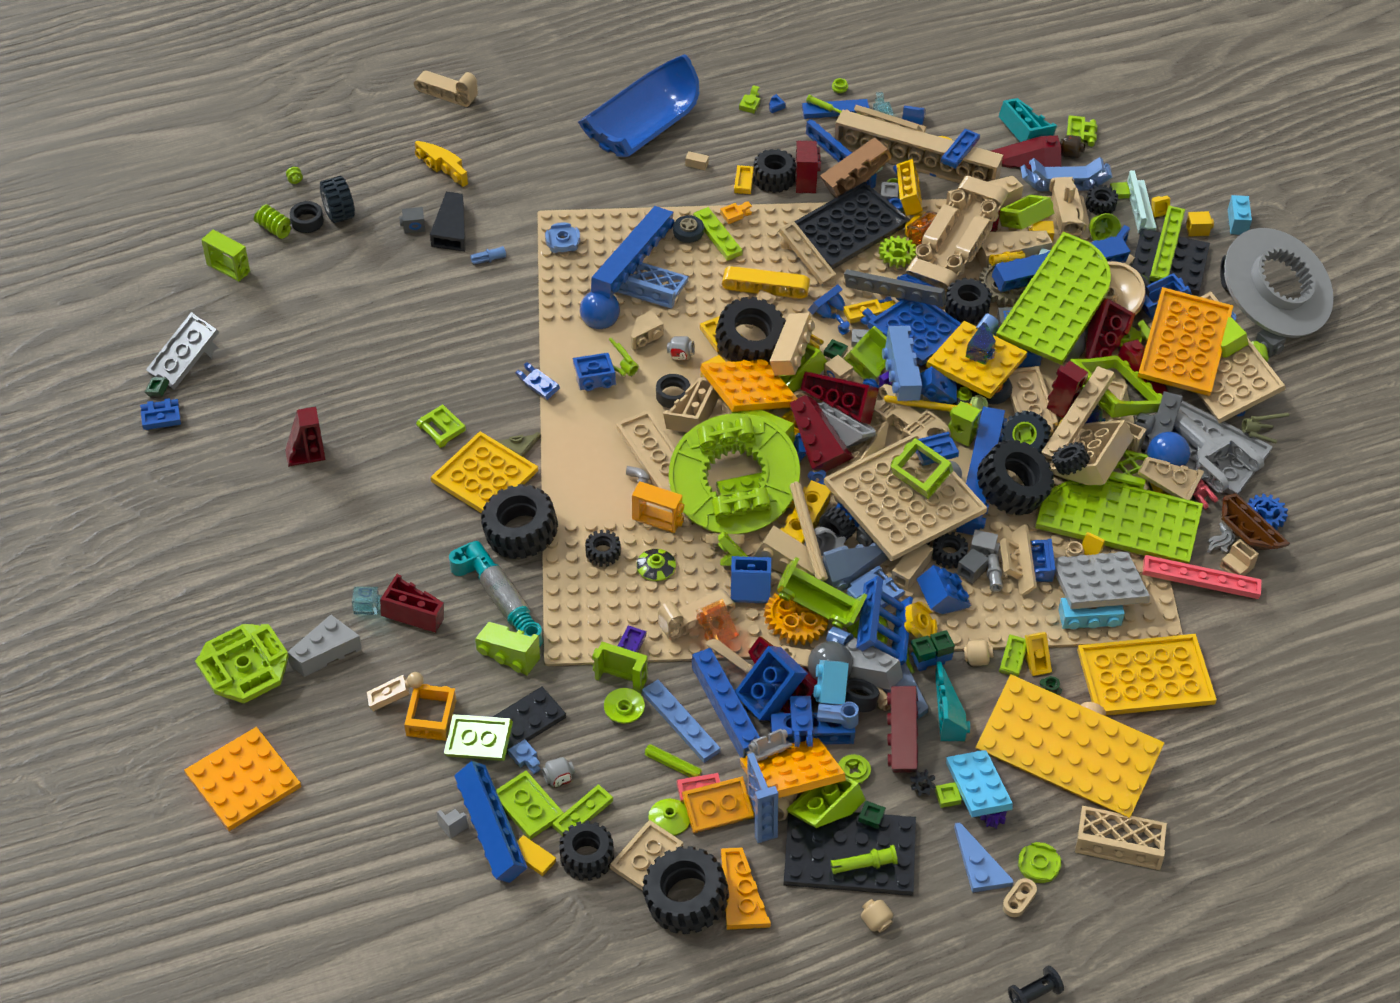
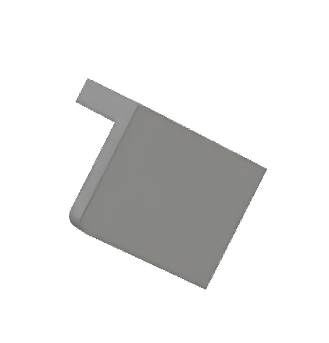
[437,809,468,839]

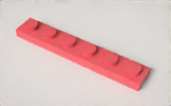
[1142,555,1261,599]

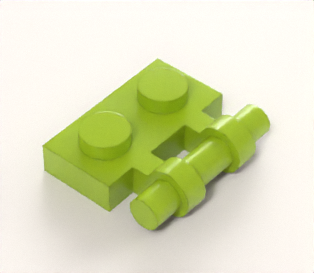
[1067,115,1098,147]

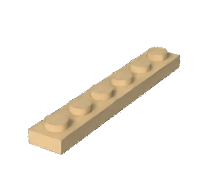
[1041,366,1115,460]

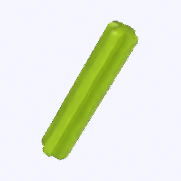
[645,744,702,777]

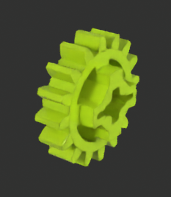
[878,235,917,268]

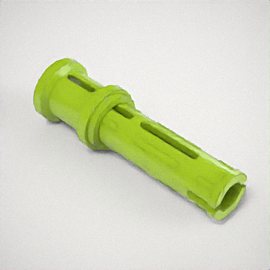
[830,845,898,874]

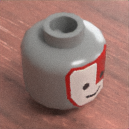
[667,336,695,360]
[542,757,575,787]

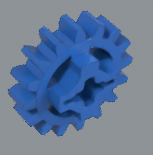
[1247,494,1288,530]

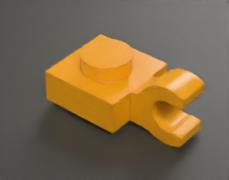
[720,201,752,224]

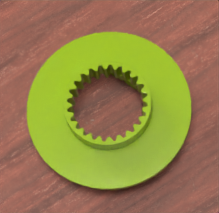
[669,413,800,534]

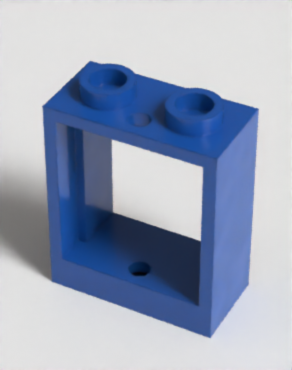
[1142,273,1192,321]

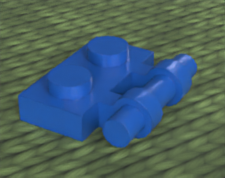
[140,398,181,430]

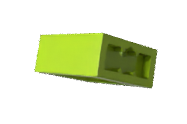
[999,195,1055,229]
[201,229,250,282]
[890,438,953,499]

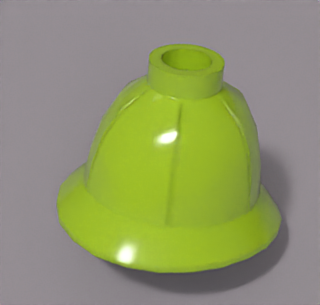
[1089,213,1121,241]

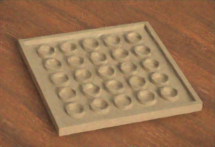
[824,432,987,561]

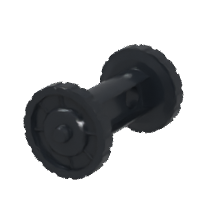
[1008,965,1064,1003]

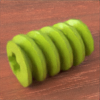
[254,204,291,239]

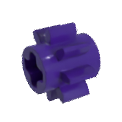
[980,811,1007,829]

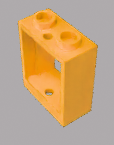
[632,481,685,533]
[404,684,456,741]

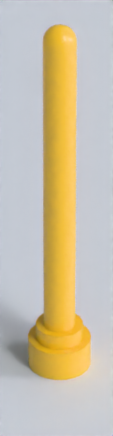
[884,395,972,412]

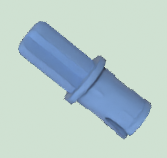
[470,246,506,264]

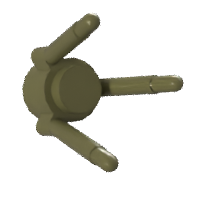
[1241,413,1290,444]

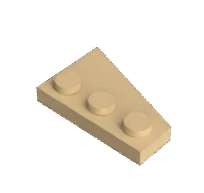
[1137,457,1204,500]

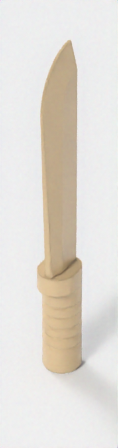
[705,639,753,674]

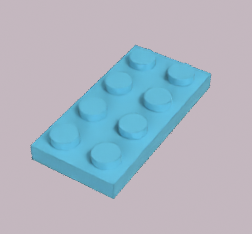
[946,750,1013,817]

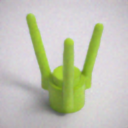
[609,338,639,376]

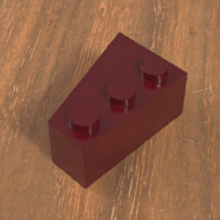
[796,141,821,193]
[285,406,326,467]
[380,574,444,633]

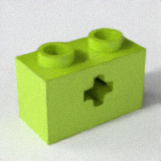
[948,401,981,447]

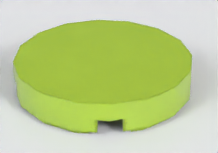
[1018,842,1061,883]

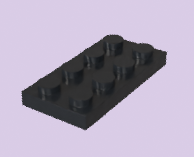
[493,686,566,756]

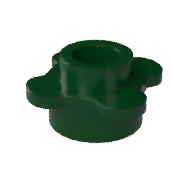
[1040,676,1062,695]

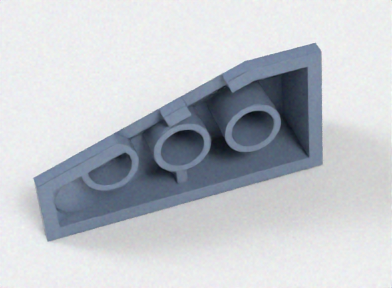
[823,543,889,591]

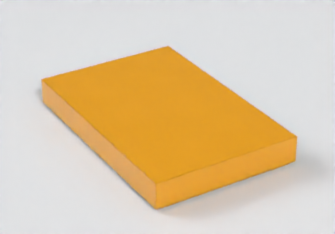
[681,776,755,834]

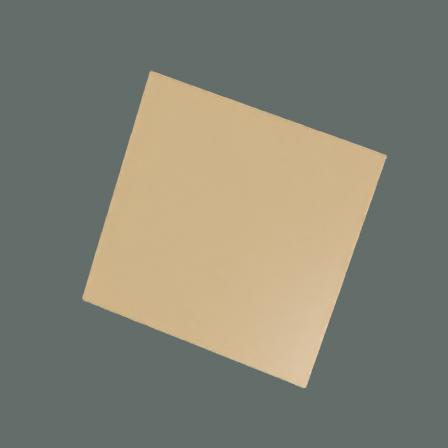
[538,195,1183,666]

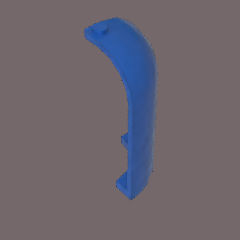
[578,54,699,157]

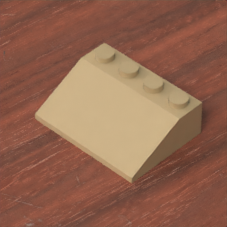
[1050,420,1133,485]

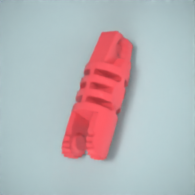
[1193,479,1219,509]

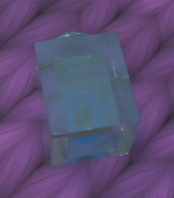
[352,587,382,615]

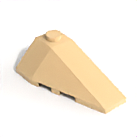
[831,421,889,473]

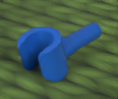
[835,314,850,335]

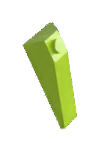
[779,344,828,392]

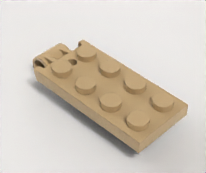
[1009,366,1058,435]

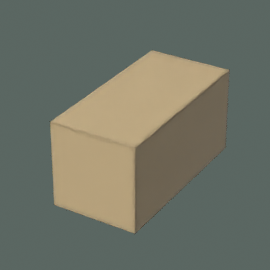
[685,152,709,170]

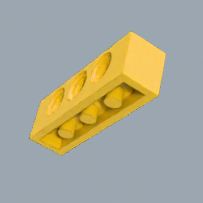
[896,159,923,216]
[780,480,832,544]

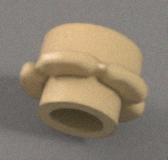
[1065,541,1084,557]

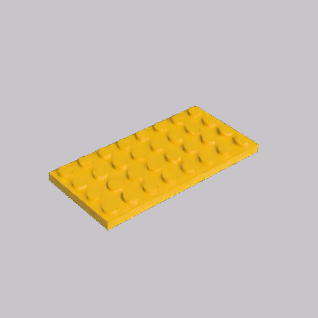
[975,674,1165,818]

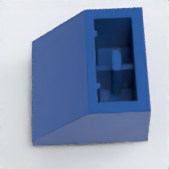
[730,556,771,603]
[917,565,971,614]

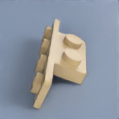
[1000,524,1037,596]

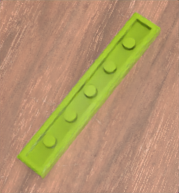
[1149,206,1185,282]

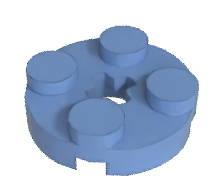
[545,222,580,253]

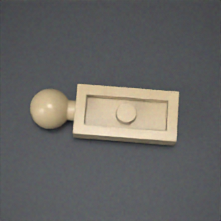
[367,672,424,711]

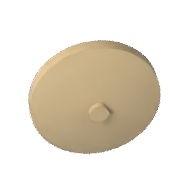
[1104,261,1146,315]

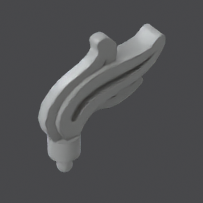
[1207,522,1235,554]

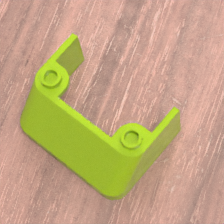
[776,557,867,629]

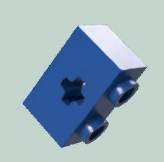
[920,366,957,405]

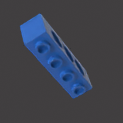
[770,712,855,745]

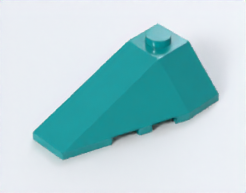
[935,662,970,741]

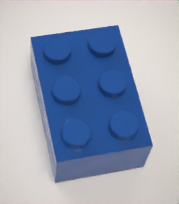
[735,646,808,720]

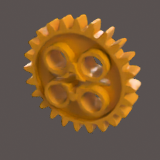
[763,593,828,645]

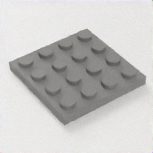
[1054,552,1150,609]

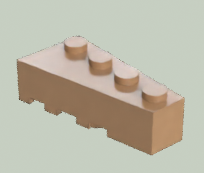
[820,137,892,198]

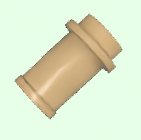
[877,687,891,711]

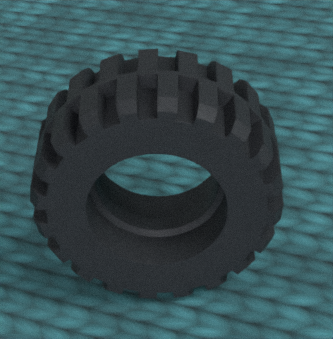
[715,297,786,364]
[977,440,1054,515]
[481,484,558,559]
[642,846,729,934]

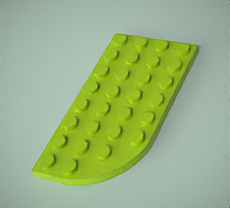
[996,232,1111,365]
[1035,480,1203,564]

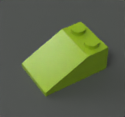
[787,776,866,828]

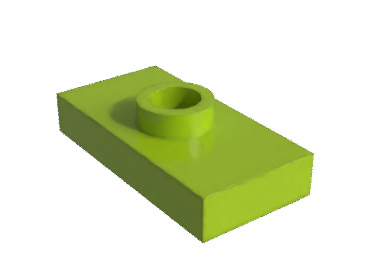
[999,634,1027,677]

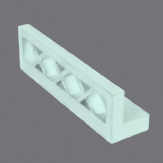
[1127,170,1156,233]

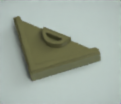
[494,432,541,457]

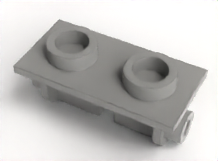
[746,729,793,760]

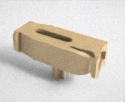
[1049,177,1086,236]

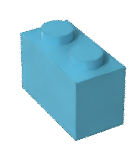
[1228,195,1252,235]
[813,660,849,704]

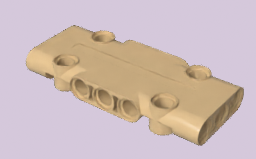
[905,176,1009,291]

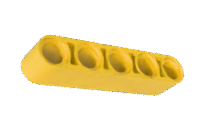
[722,266,810,299]

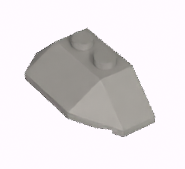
[818,402,876,448]

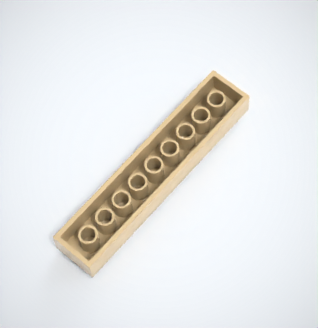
[835,110,1003,183]

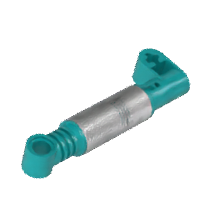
[449,541,543,647]

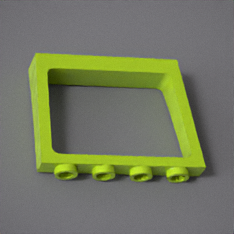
[1070,355,1163,418]

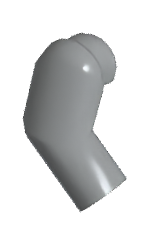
[626,466,650,484]

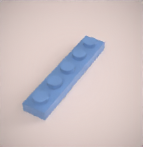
[642,680,720,763]

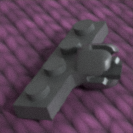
[1134,391,1183,462]

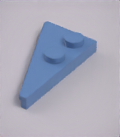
[954,823,1013,893]

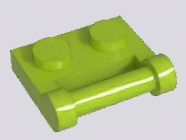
[416,404,466,448]

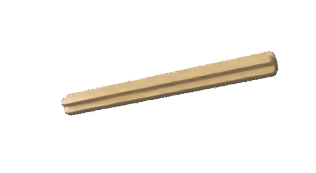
[790,481,828,581]

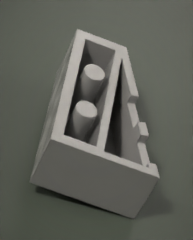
[288,615,362,677]

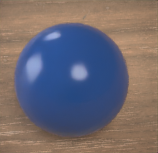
[580,292,620,329]
[1147,432,1190,466]

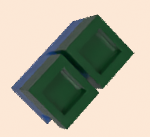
[910,630,955,671]

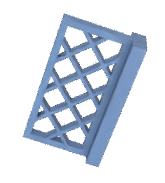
[618,263,689,309]
[747,753,778,843]

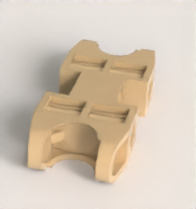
[872,384,951,440]

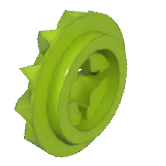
[838,754,871,784]

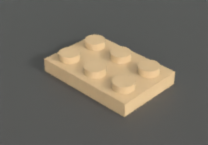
[610,820,683,891]

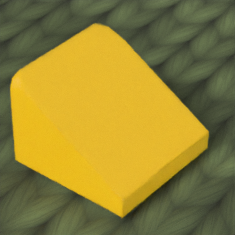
[1082,532,1105,555]

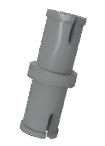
[986,554,1003,592]

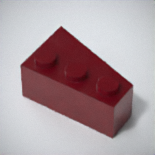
[1046,361,1088,418]

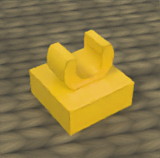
[1151,196,1170,217]

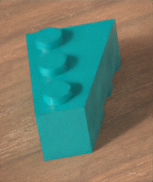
[998,98,1057,142]

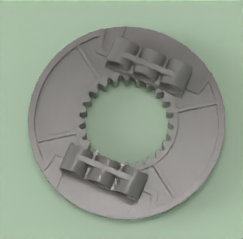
[1224,228,1334,338]

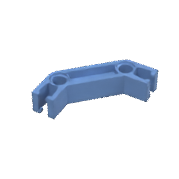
[1021,157,1112,191]

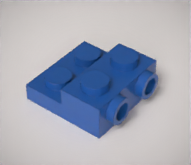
[572,353,616,391]

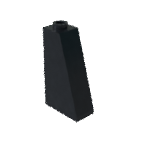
[430,191,466,252]

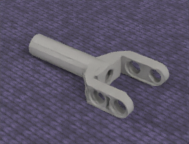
[1174,409,1264,493]

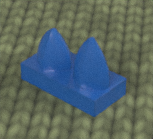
[808,284,845,318]

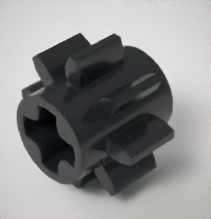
[910,769,936,796]

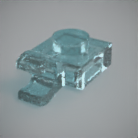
[873,92,893,116]

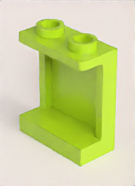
[843,326,887,380]
[592,642,648,694]

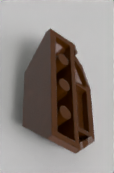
[1221,493,1290,551]

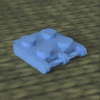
[847,566,905,608]

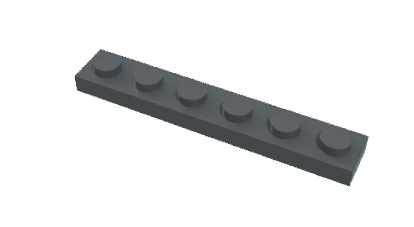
[844,269,946,307]

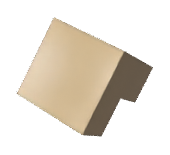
[1220,539,1259,576]

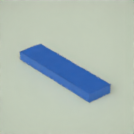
[802,99,869,119]

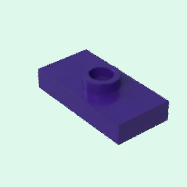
[618,625,647,653]

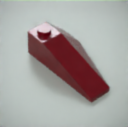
[991,135,1061,170]
[1118,339,1169,395]

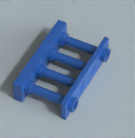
[856,576,913,665]

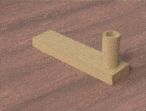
[778,220,836,285]

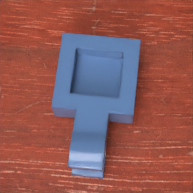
[508,739,541,774]

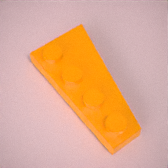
[721,848,771,930]

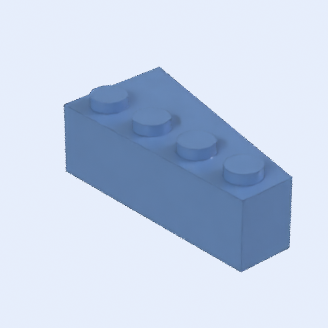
[882,326,922,401]

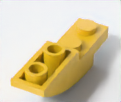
[415,141,468,187]

